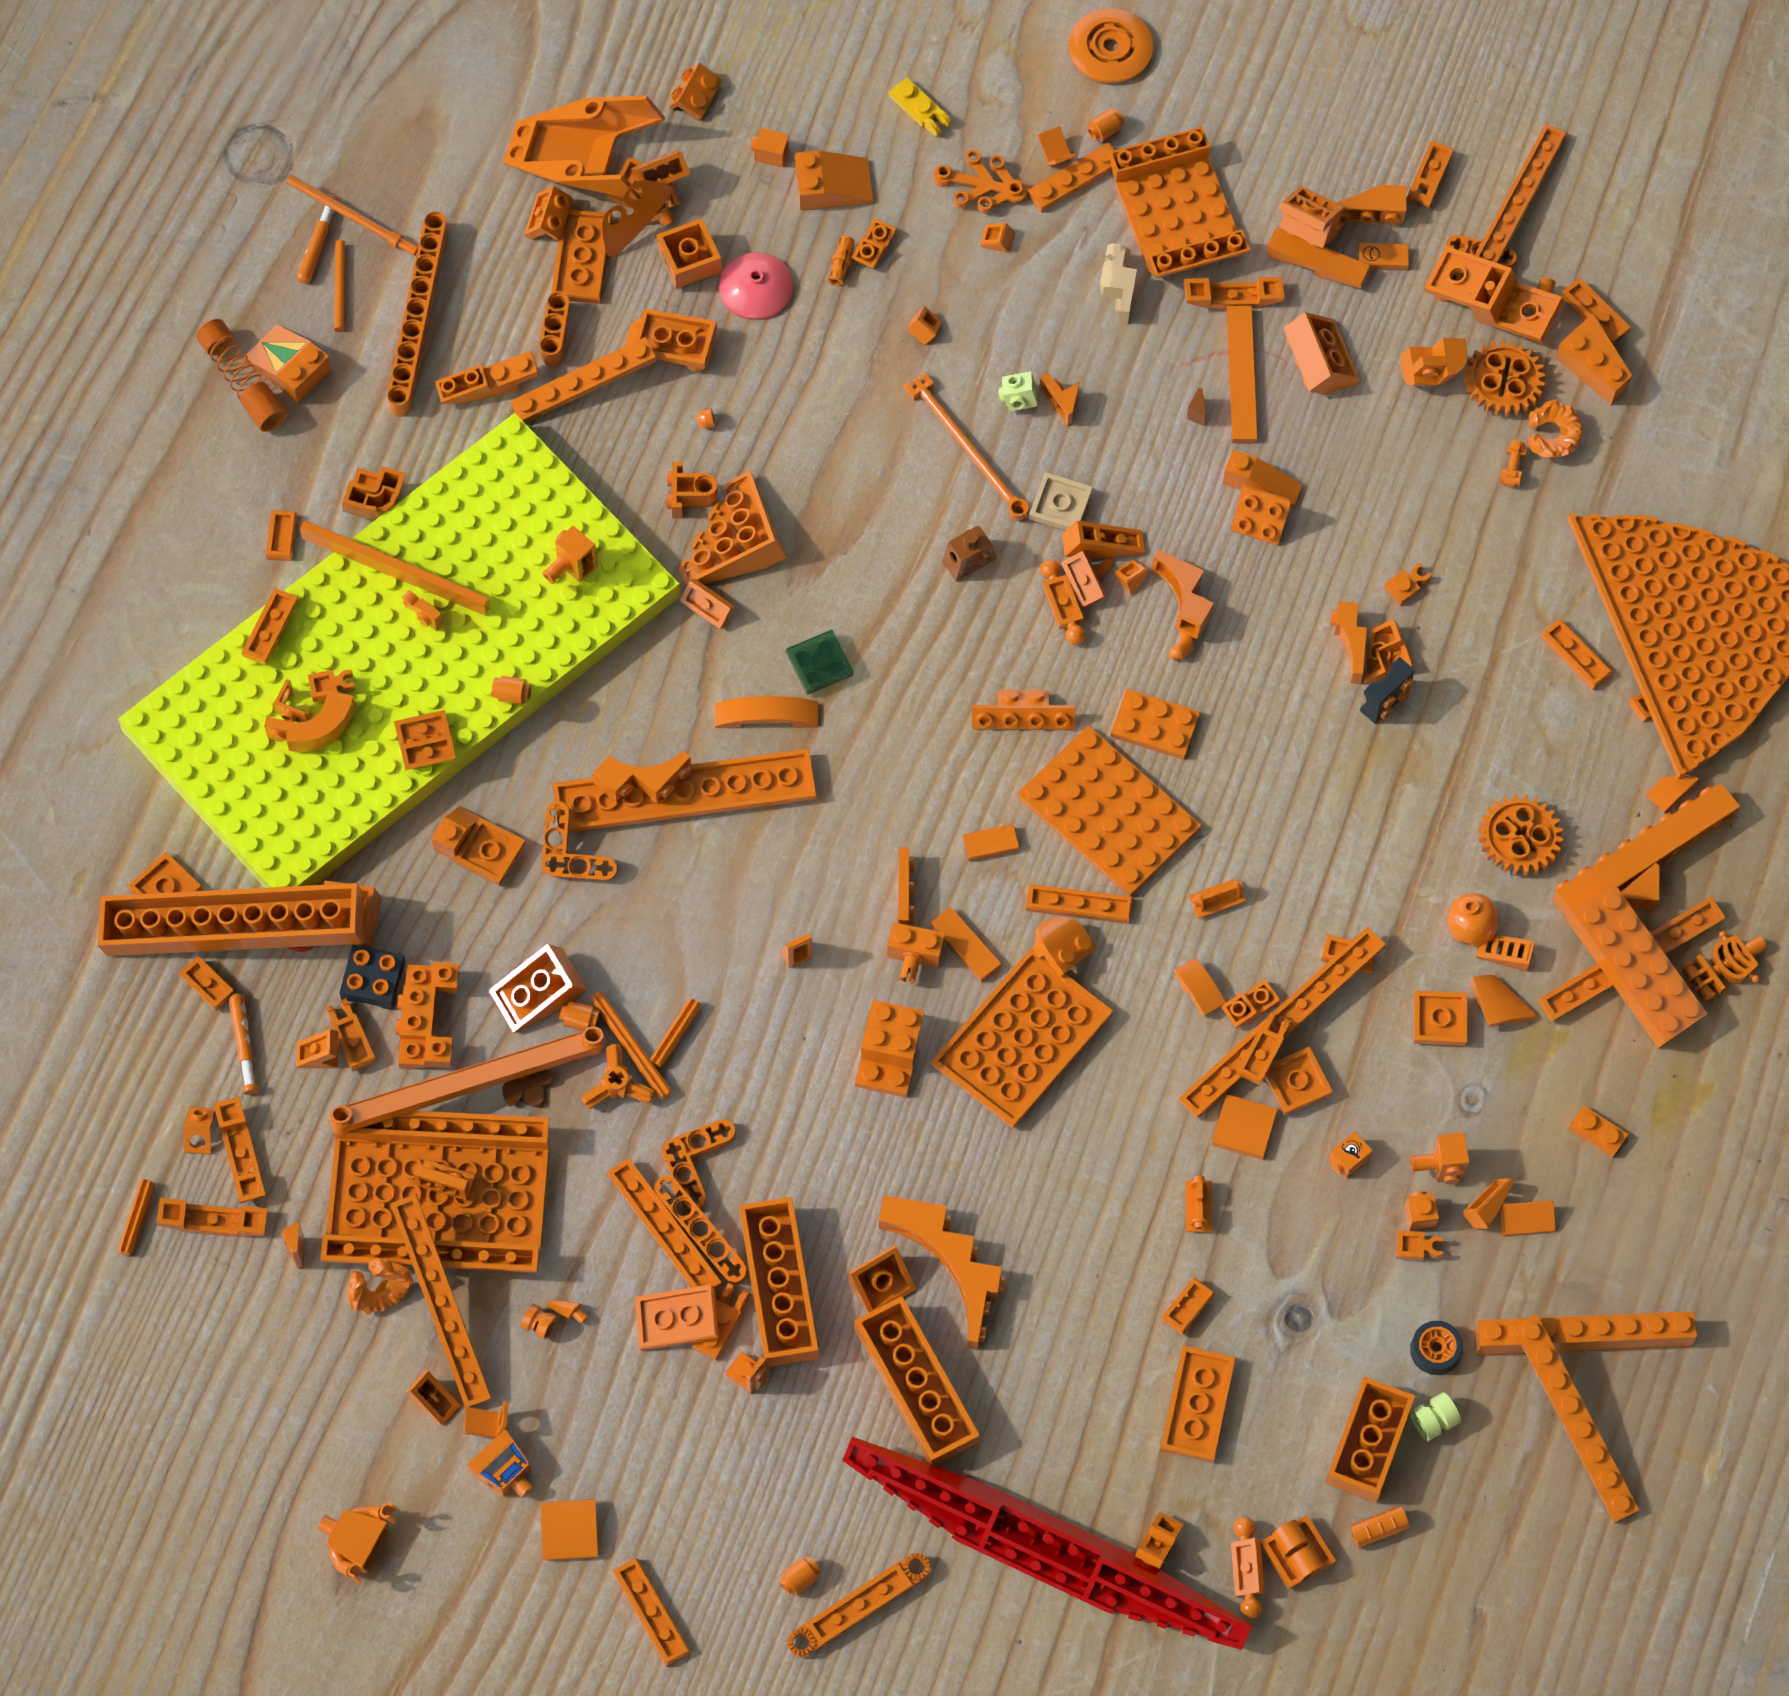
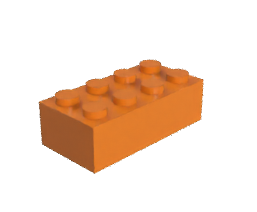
[1325,1376,1415,1503]

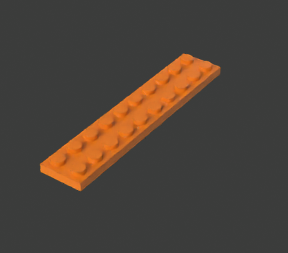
[552,749,816,834]

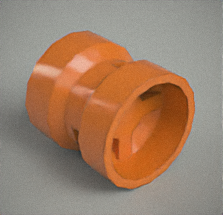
[520,1303,557,1340]

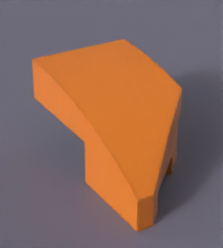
[1646,776,1699,813]

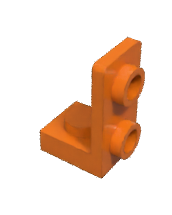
[725,1351,768,1394]

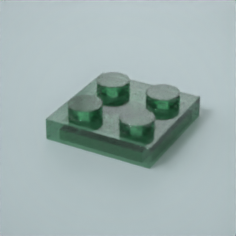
[786,629,854,695]

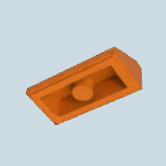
[1498,1201,1555,1236]
[281,1222,305,1269]

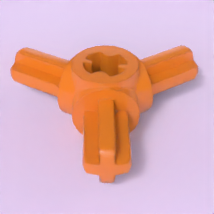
[581,1044,654,1109]

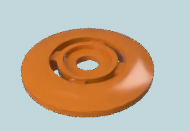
[1068,8,1153,84]

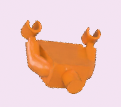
[318,1503,400,1584]

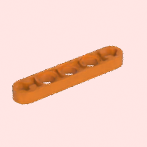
[654,1175,747,1283]

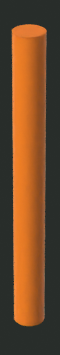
[334,240,345,332]

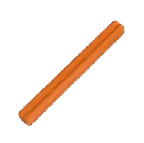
[590,991,672,1100]

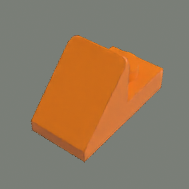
[1039,372,1079,426]
[296,1029,339,1068]

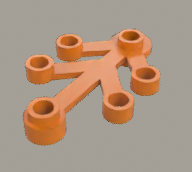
[933,149,1027,214]

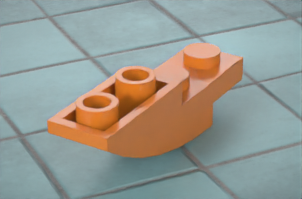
[435,351,540,405]

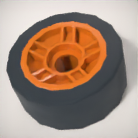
[1410,1321,1463,1375]

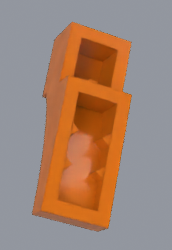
[1330,601,1367,684]

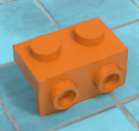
[668,63,722,120]

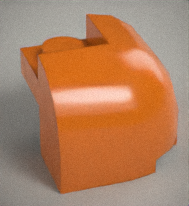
[1400,338,1467,386]
[342,466,406,519]

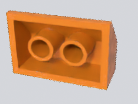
[1283,312,1360,395]

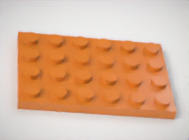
[1017,725,1201,896]
[931,948,1113,1129]

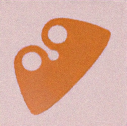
[602,180,672,258]

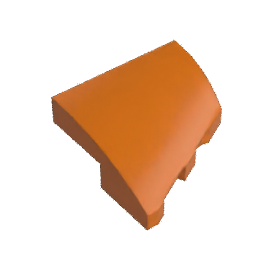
[1363,619,1415,684]
[1470,975,1536,1028]

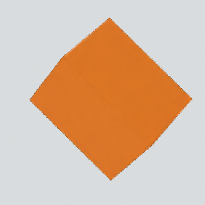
[849,1245,916,1313]

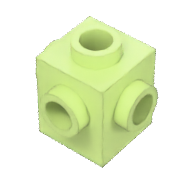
[999,371,1038,412]

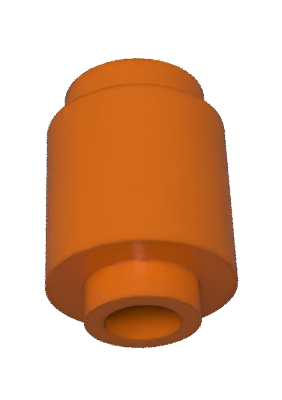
[1087,108,1125,142]
[492,675,531,705]
[559,1000,600,1031]
[779,1556,821,1596]

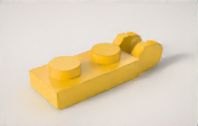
[889,77,952,136]

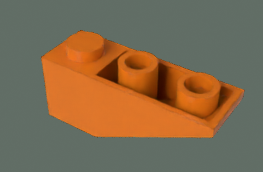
[1337,184,1406,225]

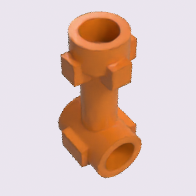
[1500,440,1527,488]

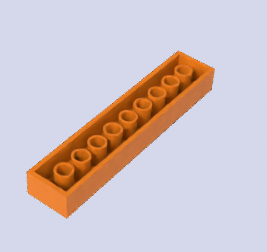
[98,883,365,956]

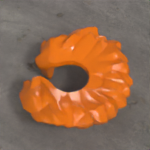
[1527,399,1583,458]
[346,1257,414,1315]

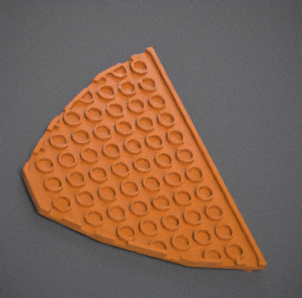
[1567,514,1789,779]

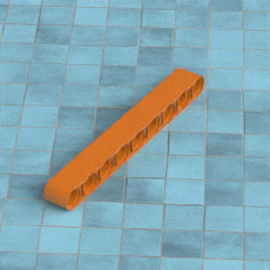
[387,211,448,417]

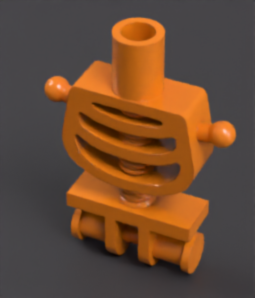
[1681,931,1767,1002]

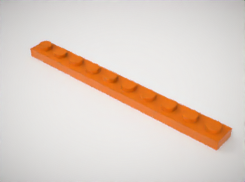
[1178,926,1386,1119]

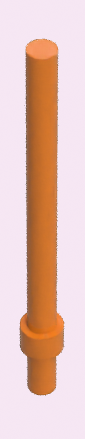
[286,175,418,256]

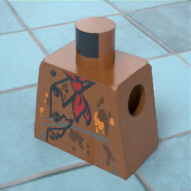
[942,526,997,581]

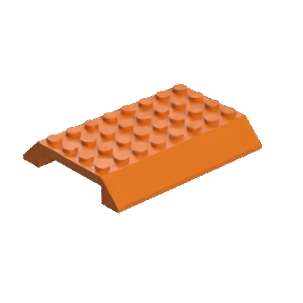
[320,1111,550,1273]

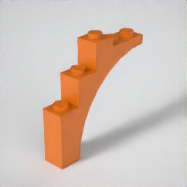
[879,1195,1006,1350]

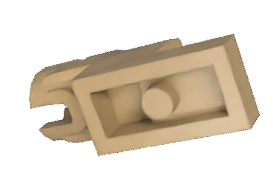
[1100,243,1137,324]

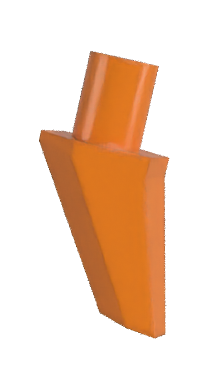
[546,1300,589,1324]

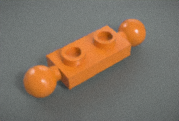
[1040,559,1086,645]
[1231,1517,1265,1620]

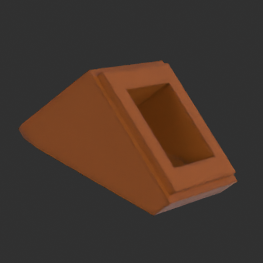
[1187,387,1206,426]

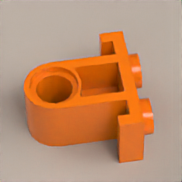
[667,462,718,518]

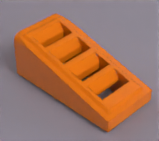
[781,933,812,968]
[1476,935,1535,971]
[1463,1178,1514,1229]

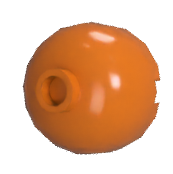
[1447,893,1500,947]

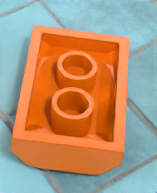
[625,308,717,372]

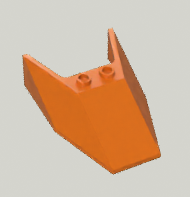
[503,95,665,200]

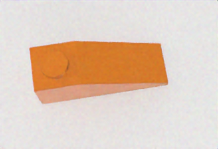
[1223,449,1303,508]
[1062,520,1145,559]

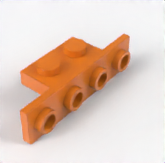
[972,689,1075,729]

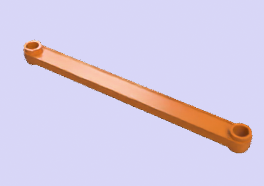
[329,1026,605,1135]

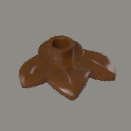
[502,1069,553,1107]

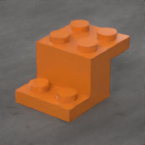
[1279,185,1344,249]
[855,1000,924,1098]

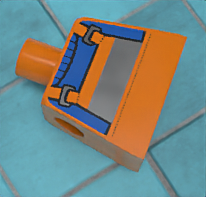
[467,1429,534,1498]

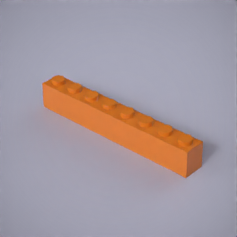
[1553,783,1740,918]
[1474,1311,1697,1355]

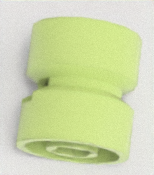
[1410,1392,1461,1442]

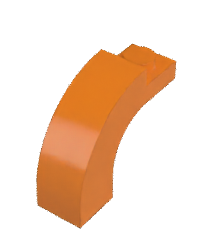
[264,690,356,752]

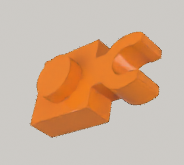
[1384,563,1431,606]
[402,590,443,631]
[308,670,356,702]
[1396,1230,1443,1261]

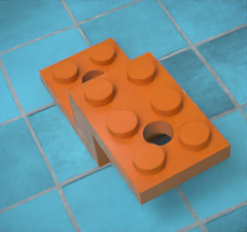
[1424,246,1564,343]

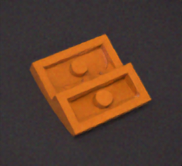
[394,710,456,771]
[541,1499,598,1560]

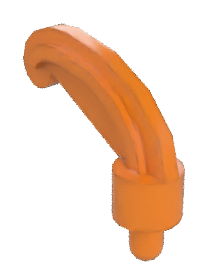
[1094,557,1113,578]

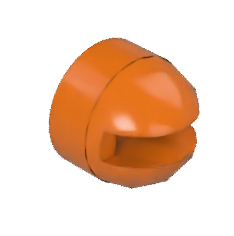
[696,408,716,429]

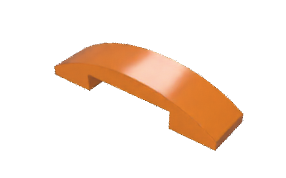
[1184,277,1285,309]
[715,696,818,728]
[213,1096,266,1204]
[156,1198,268,1237]

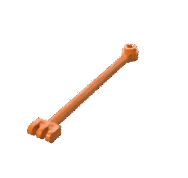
[904,372,1029,521]

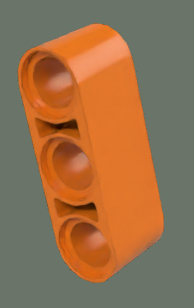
[539,291,570,367]

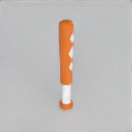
[297,195,340,284]
[229,994,259,1095]

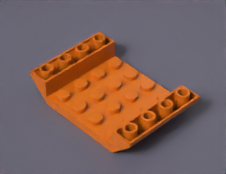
[1109,127,1251,278]

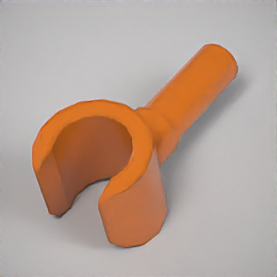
[650,208,673,226]

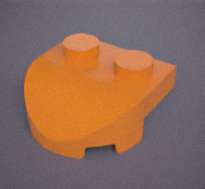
[1033,917,1098,977]

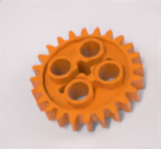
[1463,340,1546,417]
[1478,794,1563,876]

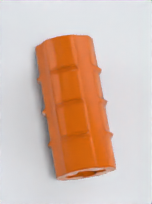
[1349,1506,1410,1549]

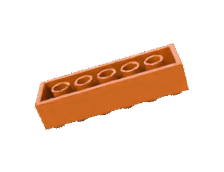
[1566,885,1707,1048]
[739,1197,819,1368]
[854,1296,980,1466]

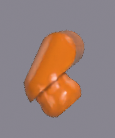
[1169,631,1194,661]

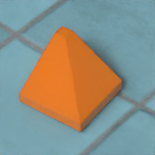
[1113,559,1148,595]

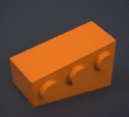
[1556,313,1632,405]

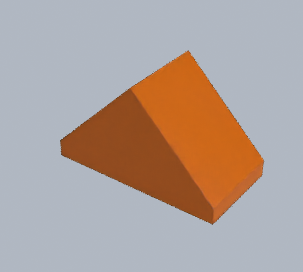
[1621,863,1659,910]
[408,1370,460,1426]

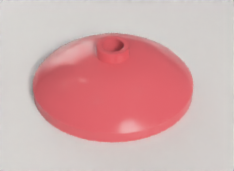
[719,252,793,320]

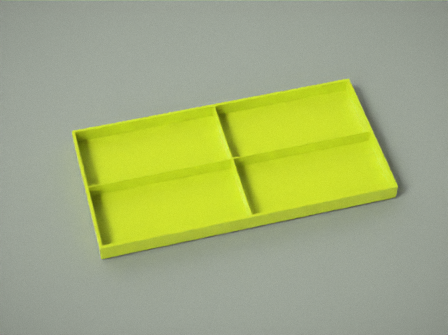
[118,413,680,888]

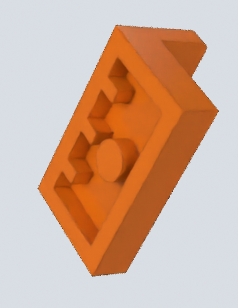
[524,186,573,240]
[413,1160,475,1201]

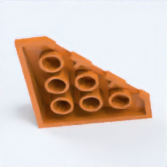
[679,471,787,587]

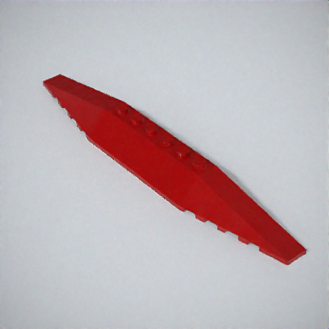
[842,1436,1253,1650]

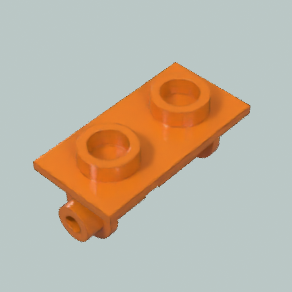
[1188,878,1246,919]
[1185,1175,1213,1233]

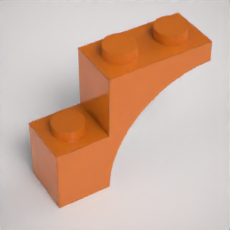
[1151,549,1214,639]
[592,750,691,802]

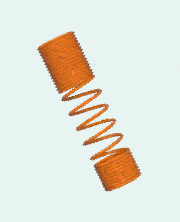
[196,319,287,432]

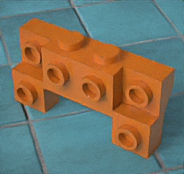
[395,962,460,1069]

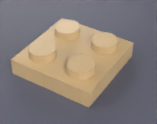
[1029,472,1093,531]

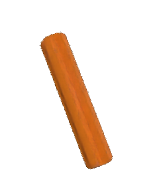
[650,998,701,1068]
[118,1179,155,1256]

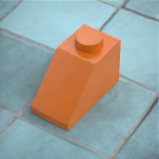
[431,806,482,860]

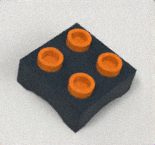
[1360,657,1415,724]
[339,944,405,1010]

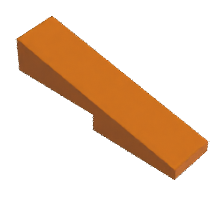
[1267,227,1370,289]

